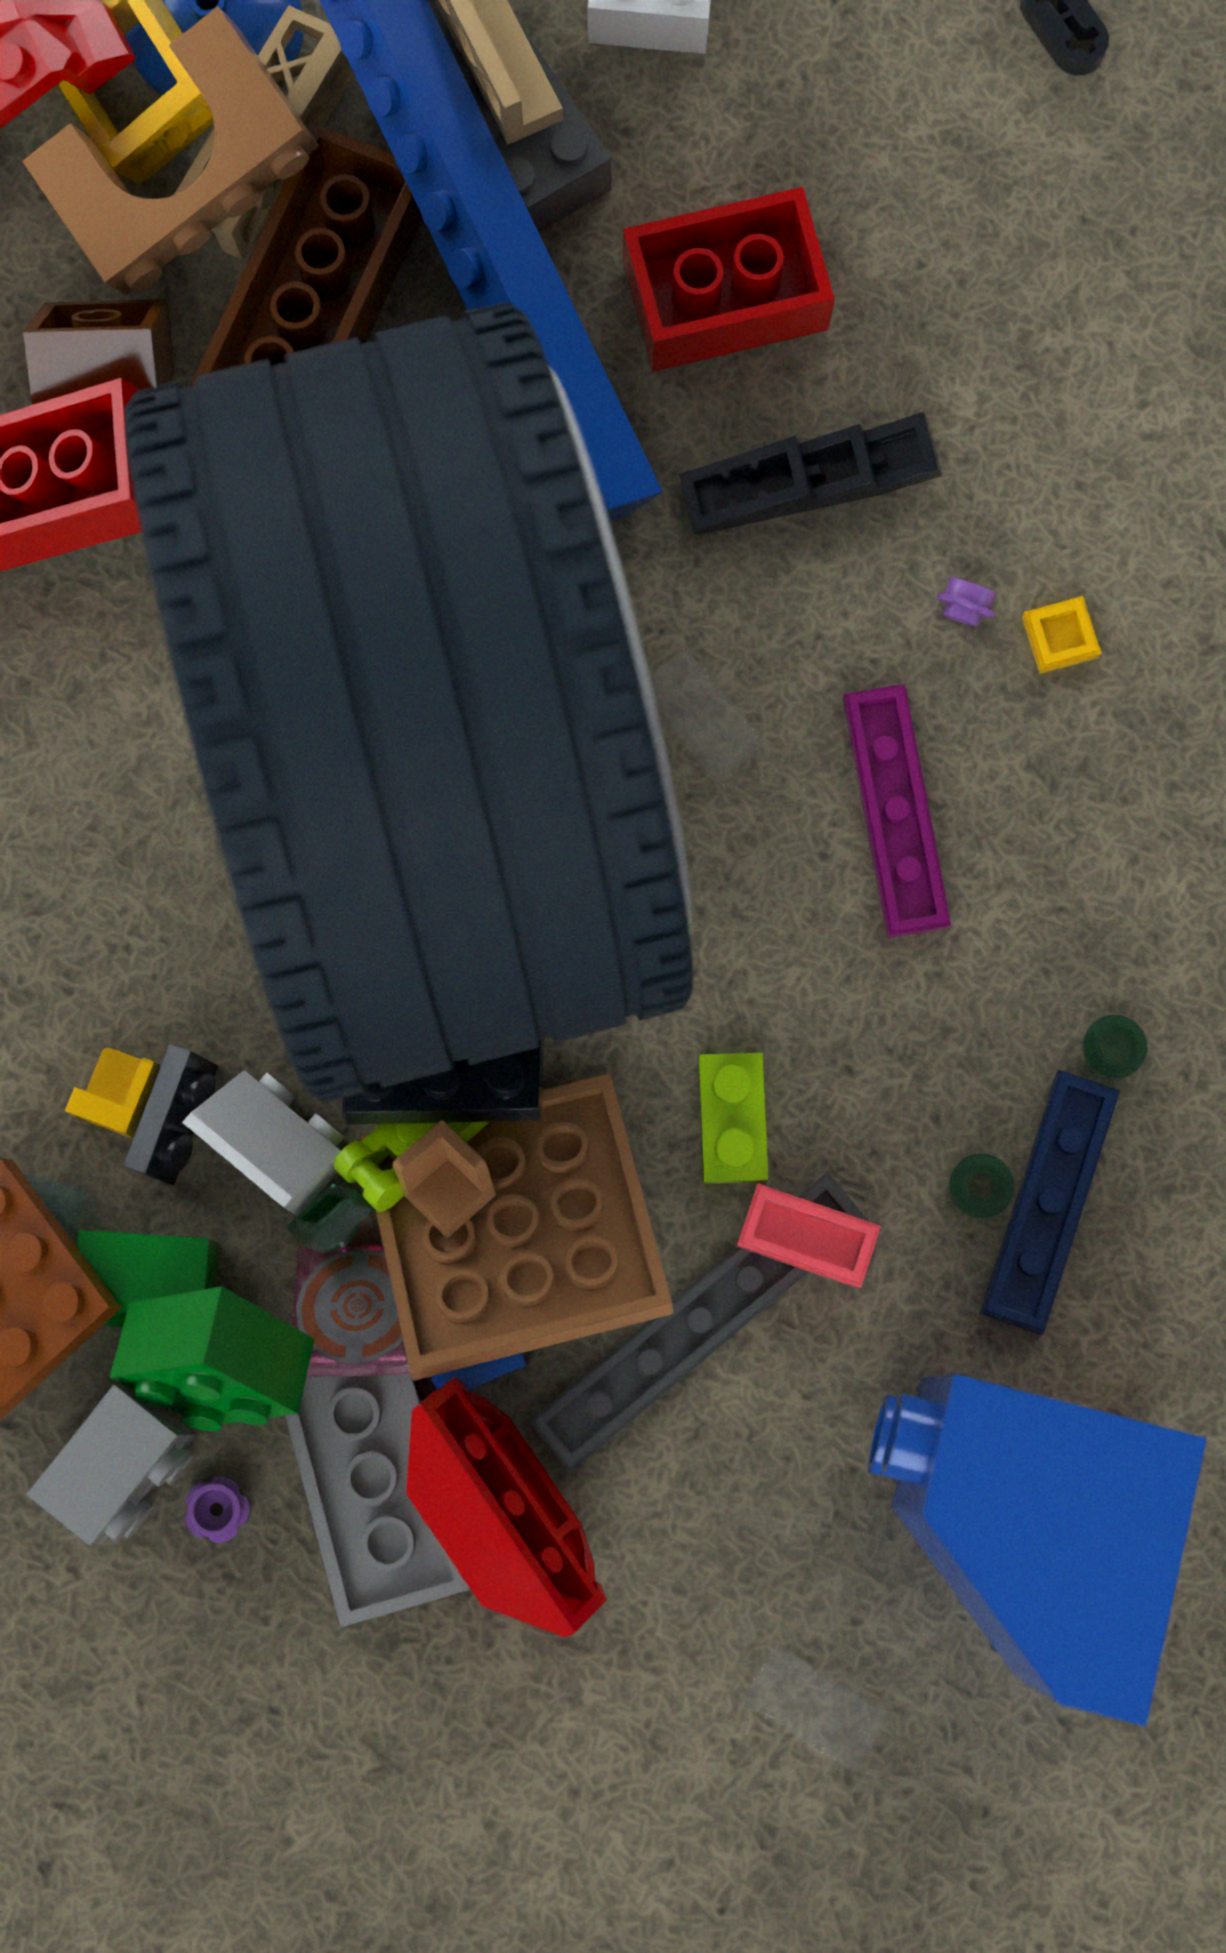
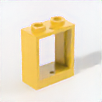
[58,0,214,184]

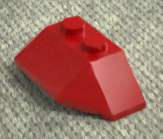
[406,1377,607,1638]

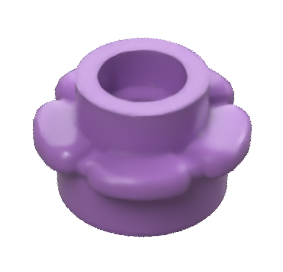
[936,577,996,627]
[185,1476,250,1543]

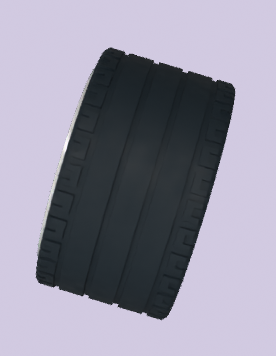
[125,302,694,1102]

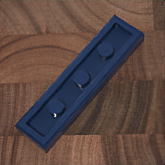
[979,1070,1120,1335]

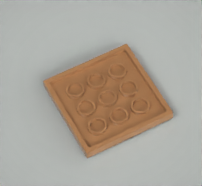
[360,1073,674,1381]

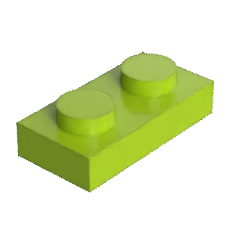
[698,1052,768,1184]

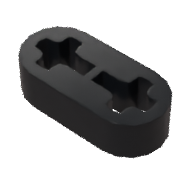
[1020,0,1109,76]

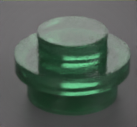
[1082,1015,1147,1079]

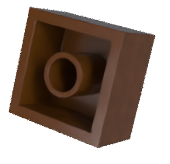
[23,299,174,405]

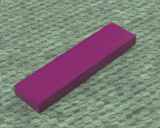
[842,684,951,939]

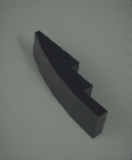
[679,412,943,535]

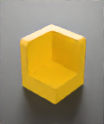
[65,1048,161,1139]

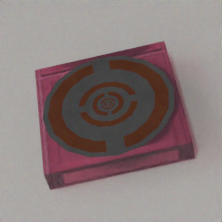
[291,1245,411,1377]

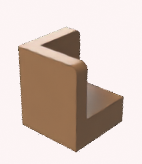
[393,1120,496,1238]

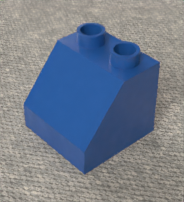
[868,1374,1207,1727]

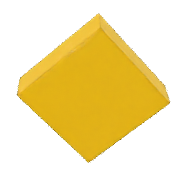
[1021,596,1102,674]

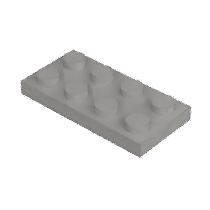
[286,1340,470,1627]

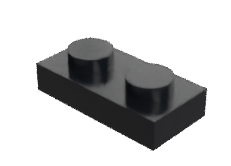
[123,1044,219,1186]

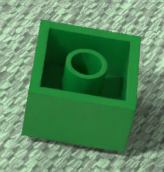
[110,1286,315,1432]

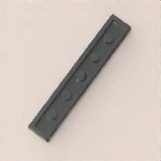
[529,1172,869,1472]

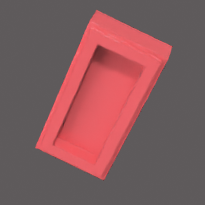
[736,1183,881,1289]

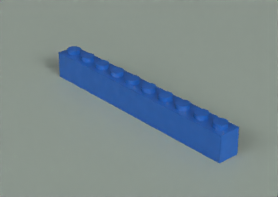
[319,0,663,523]

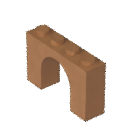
[22,7,319,295]

